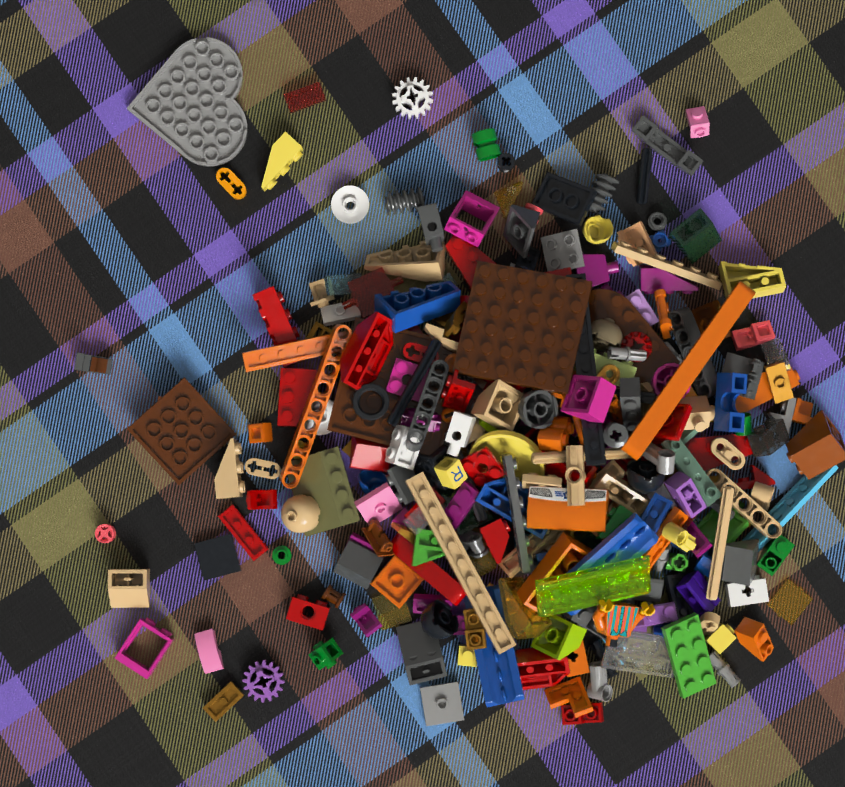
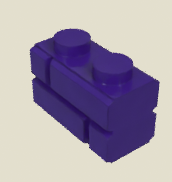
[675,570,721,617]

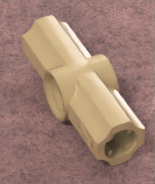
[565,445,586,506]

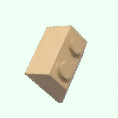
[471,379,524,431]

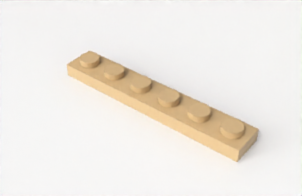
[611,240,722,290]

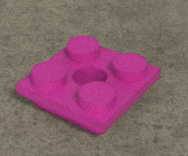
[386,358,430,402]

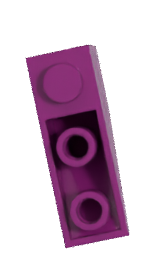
[639,265,698,294]

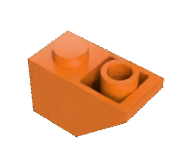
[734,617,774,662]

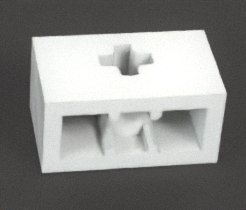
[724,575,769,607]

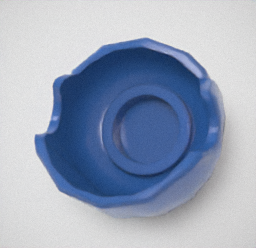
[358,470,389,494]

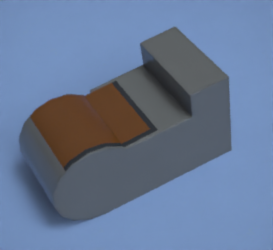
[74,352,113,375]

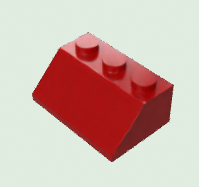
[478,518,511,564]

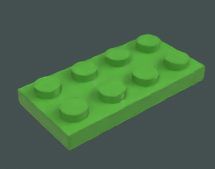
[661,612,716,699]

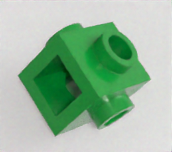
[308,638,344,670]

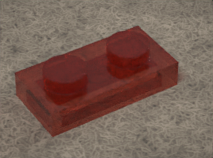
[284,82,326,114]

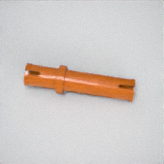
[608,394,623,424]

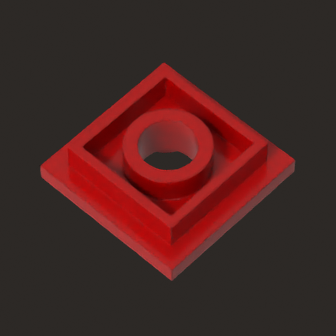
[460,446,505,488]

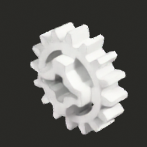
[392,77,433,119]

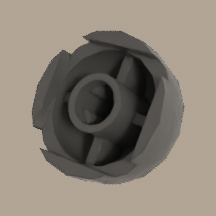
[518,390,558,429]

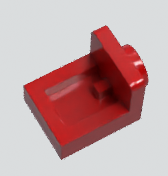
[246,490,277,510]

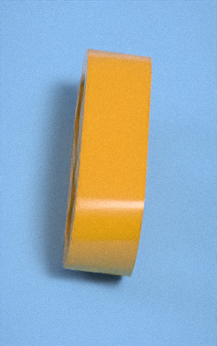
[216,168,247,200]

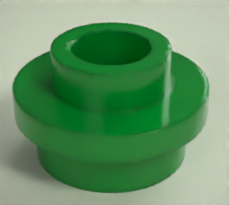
[272,546,292,565]

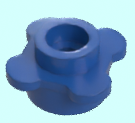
[649,230,671,252]

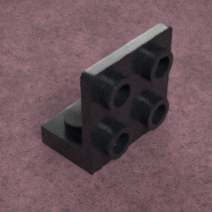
[414,445,453,491]

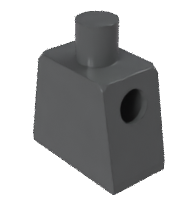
[418,203,445,252]

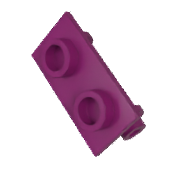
[401,408,441,432]

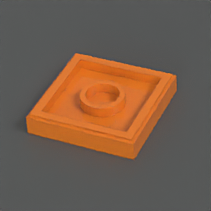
[370,555,424,609]

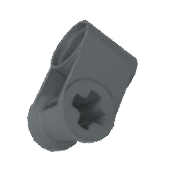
[459,529,489,558]

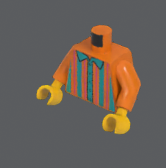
[592,599,655,647]

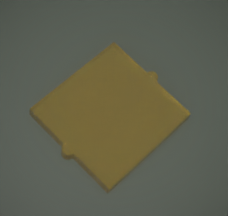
[767,579,813,625]
[372,595,412,630]

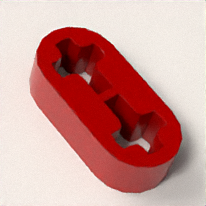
[402,342,439,366]

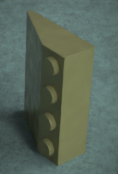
[287,446,361,537]

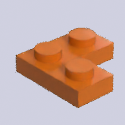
[544,676,594,718]

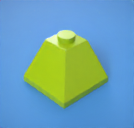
[531,611,587,661]

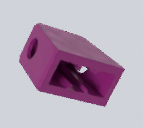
[575,254,619,289]

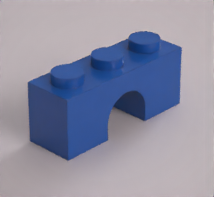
[713,373,748,433]

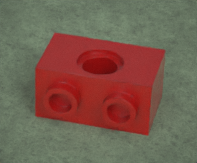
[286,594,330,631]

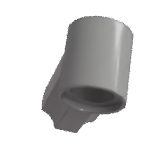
[642,442,676,475]
[587,661,613,702]

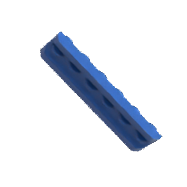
[546,512,659,616]
[464,584,525,707]

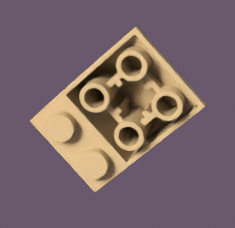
[214,438,246,499]

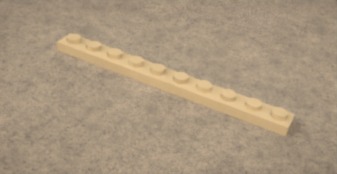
[405,472,516,654]

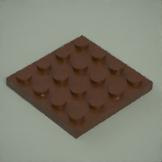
[127,377,236,485]

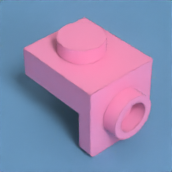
[686,106,710,138]

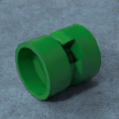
[471,128,501,162]

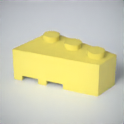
[718,261,786,299]

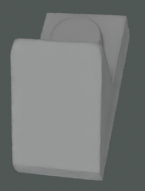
[767,398,797,437]

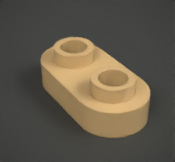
[710,437,745,470]

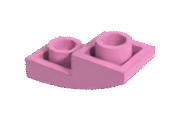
[194,629,224,674]

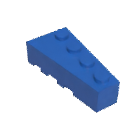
[374,281,461,333]

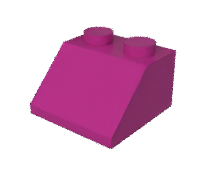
[560,375,616,423]

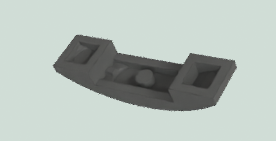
[631,116,704,176]

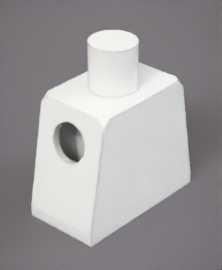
[445,411,477,457]

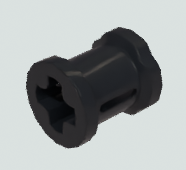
[497,153,515,173]

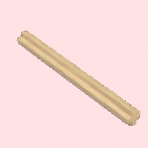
[531,447,642,464]
[706,486,735,600]

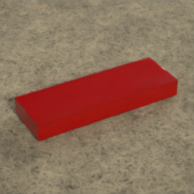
[218,504,269,561]

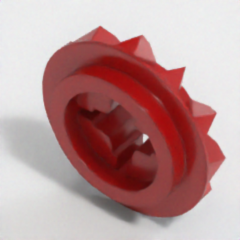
[621,332,652,363]

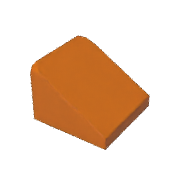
[248,423,273,443]

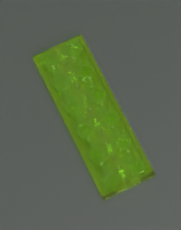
[535,555,651,617]

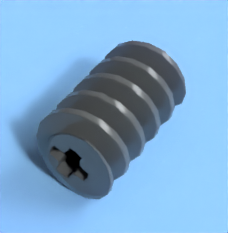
[589,173,619,216]
[385,187,425,216]
[602,422,628,448]

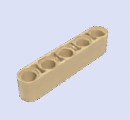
[706,468,782,538]

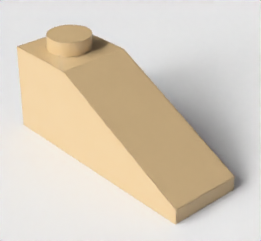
[594,472,650,516]

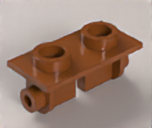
[361,519,394,557]

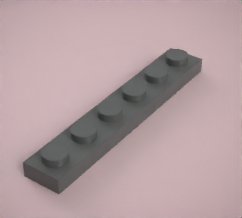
[502,453,533,573]

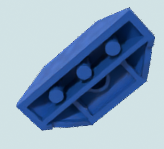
[475,477,548,539]

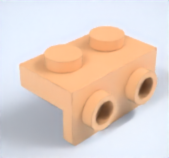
[617,221,657,267]

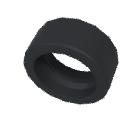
[352,383,390,421]

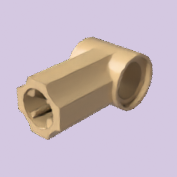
[751,482,775,513]

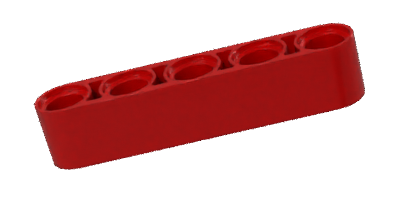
[391,533,466,606]

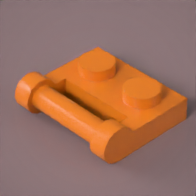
[654,289,673,339]

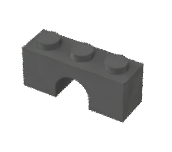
[620,377,643,431]

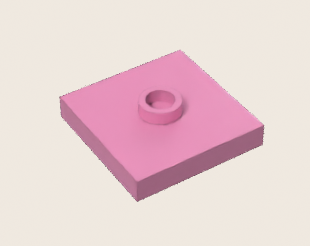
[354,482,403,525]

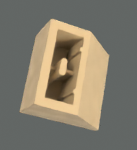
[108,569,150,608]

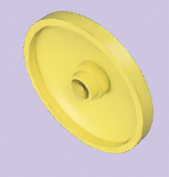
[469,430,546,488]

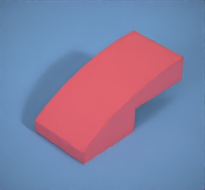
[731,320,775,351]

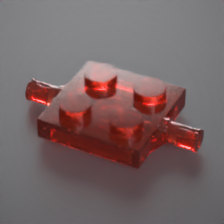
[342,267,404,318]

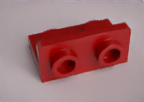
[441,369,476,413]

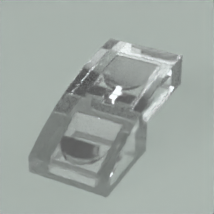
[761,338,791,371]

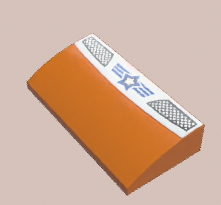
[527,486,609,532]

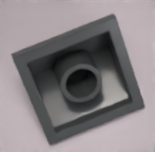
[503,205,540,258]
[333,539,384,589]
[721,539,759,586]

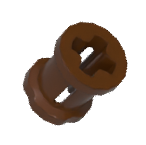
[321,584,346,608]

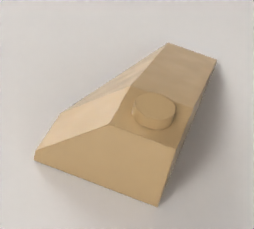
[364,240,445,282]

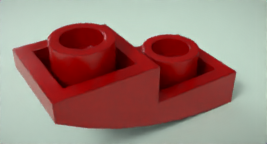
[561,702,604,725]

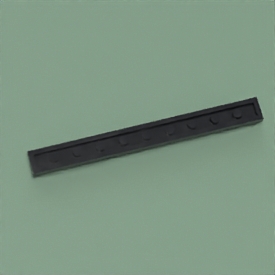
[566,273,606,467]

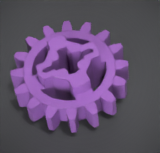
[242,660,285,703]

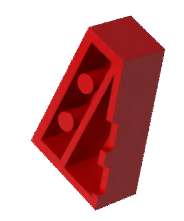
[445,235,496,290]
[277,368,318,427]

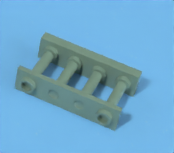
[661,439,722,507]

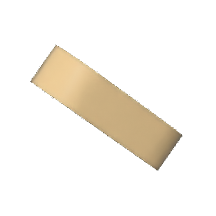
[245,458,281,479]
[699,612,721,636]

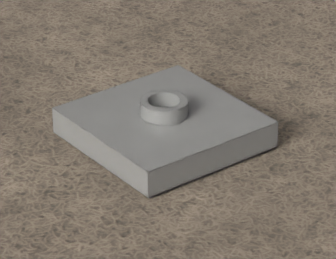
[420,681,464,726]

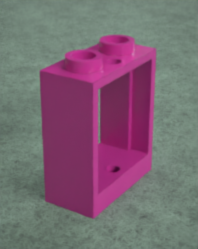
[444,190,500,247]
[115,617,174,679]

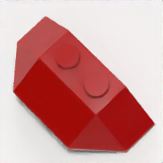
[340,311,393,390]
[515,648,570,690]

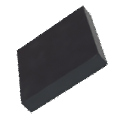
[194,534,242,581]

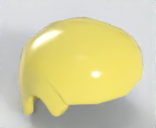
[582,215,614,244]

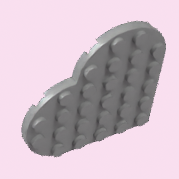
[126,37,248,167]

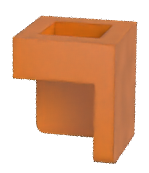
[792,398,813,425]

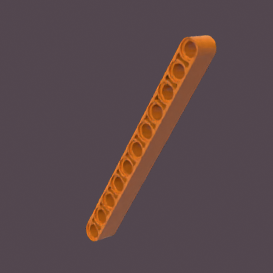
[621,281,756,461]

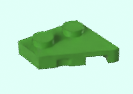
[411,529,445,566]

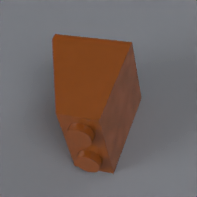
[786,410,845,480]

